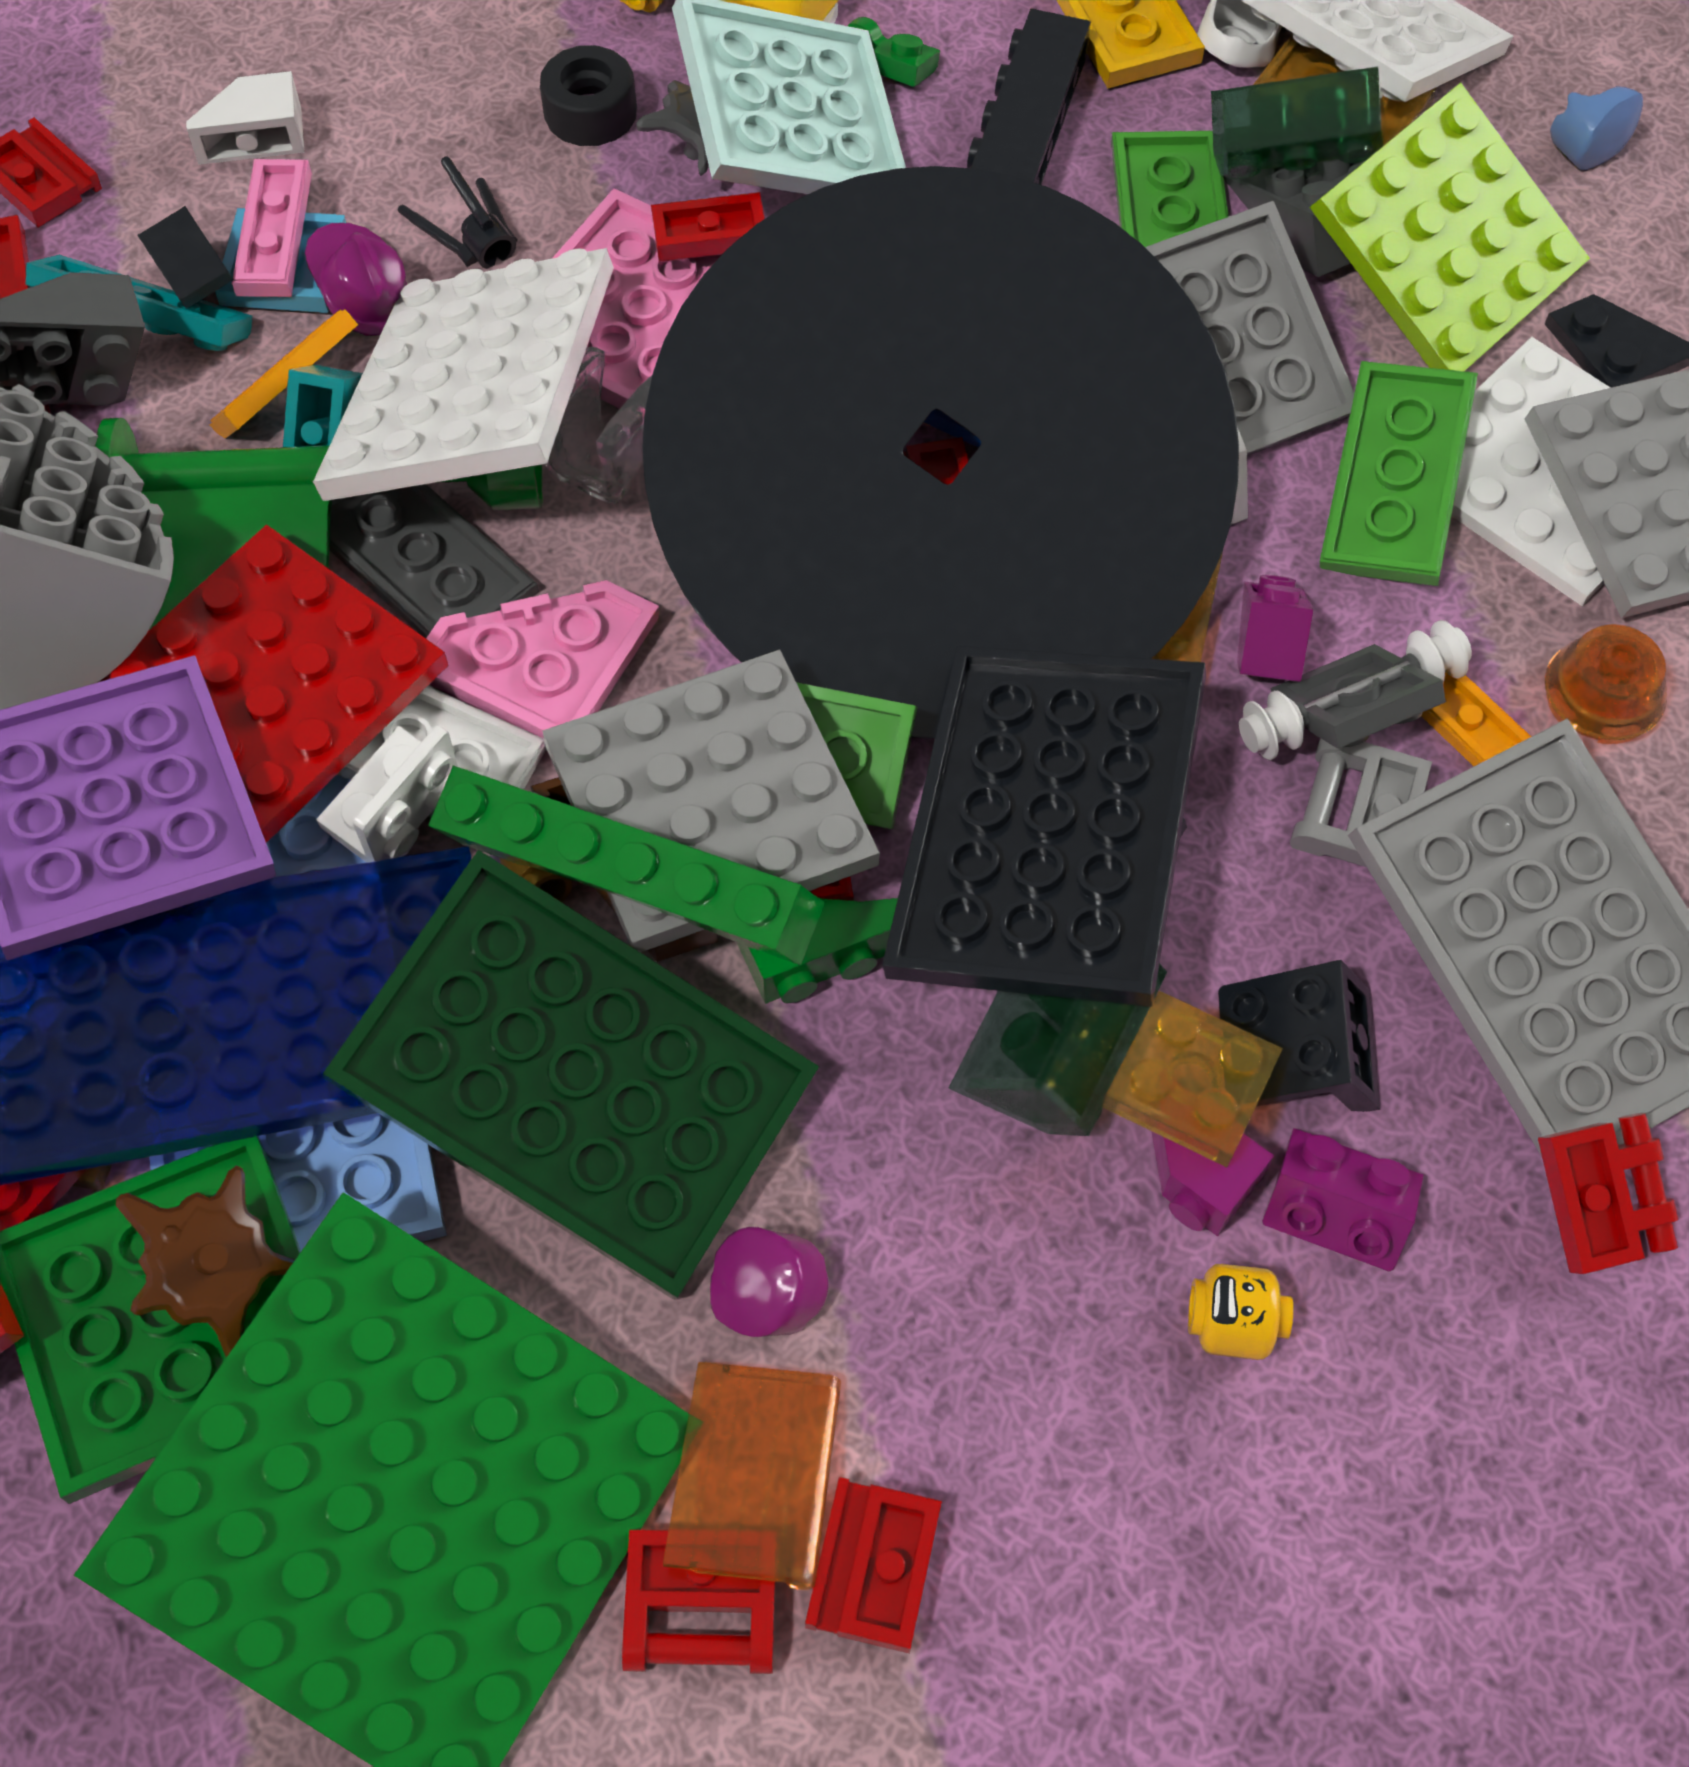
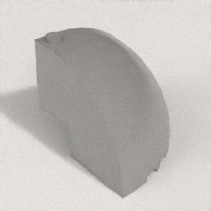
[0,384,174,710]

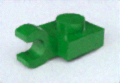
[848,17,940,87]

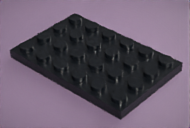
[882,646,1206,1007]

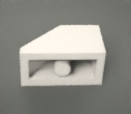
[186,71,304,165]

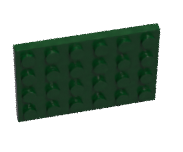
[323,850,820,1300]

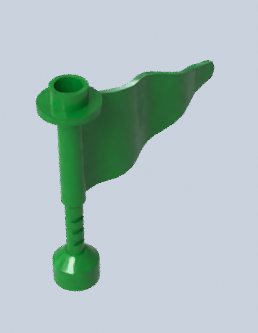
[95,418,543,630]

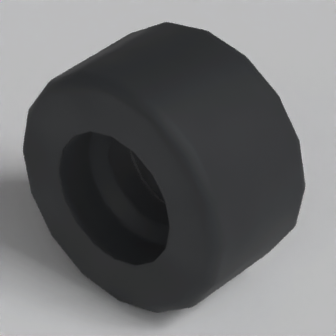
[540,45,637,146]

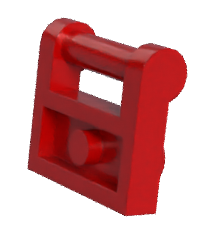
[622,1530,777,1674]

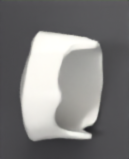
[1197,0,1282,68]

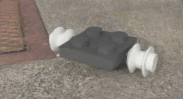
[1239,620,1472,760]

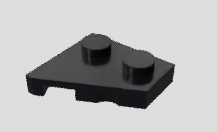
[1545,294,1689,388]

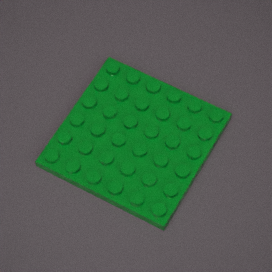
[74,1192,704,1767]

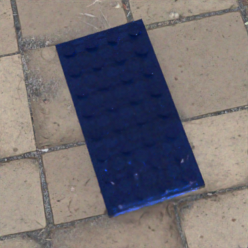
[0,846,472,1185]

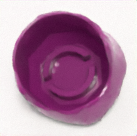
[710,1227,828,1337]

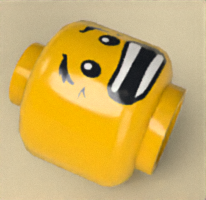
[1188,1264,1293,1360]

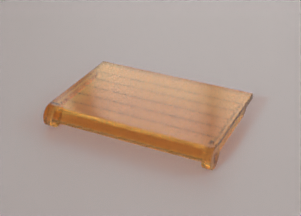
[663,1362,841,1590]

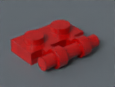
[1538,1113,1679,1274]

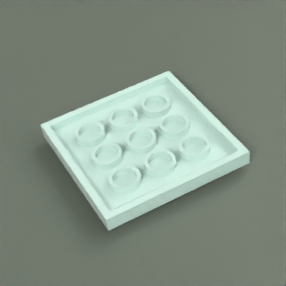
[672,0,906,194]

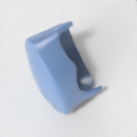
[1550,86,1643,171]

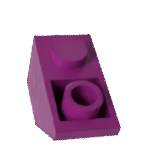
[1237,575,1314,682]

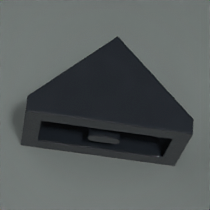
[137,206,234,309]

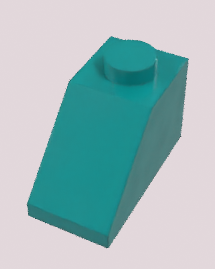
[283,365,363,447]

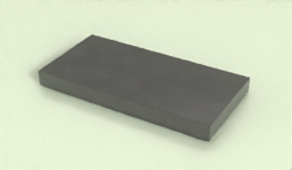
[329,484,539,638]

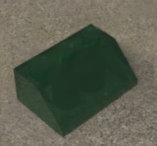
[1211,66,1385,178]
[948,963,1167,1136]

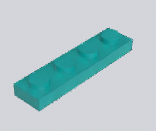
[26,254,253,351]

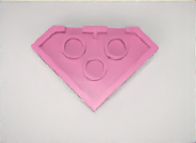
[426,580,659,738]

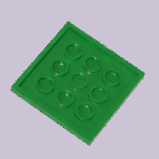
[0,1129,301,1504]

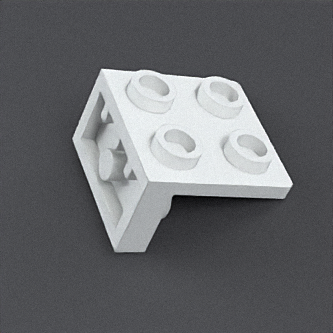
[316,725,458,872]

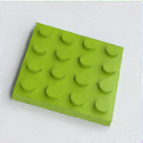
[1309,82,1590,371]

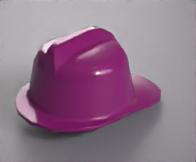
[305,223,407,336]

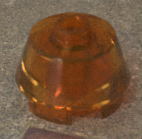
[1545,624,1667,744]

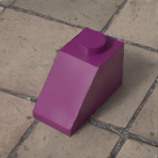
[1147,1075,1274,1237]

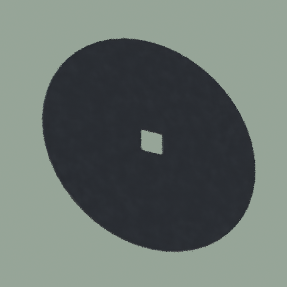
[642,166,1239,739]

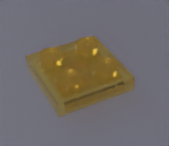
[1102,991,1283,1167]

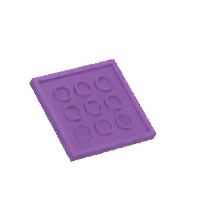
[0,655,276,960]

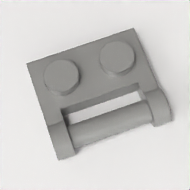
[1290,739,1432,867]

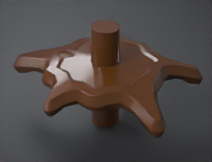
[116,1166,295,1357]

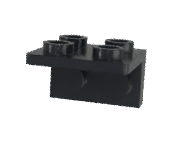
[1218,960,1380,1112]

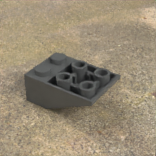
[1223,137,1365,277]
[0,272,145,406]

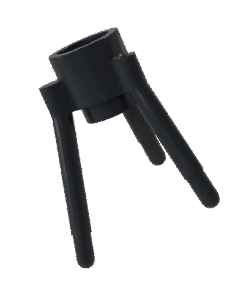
[397,156,518,269]

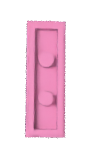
[232,159,312,297]

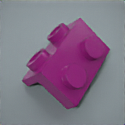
[1262,1128,1423,1271]

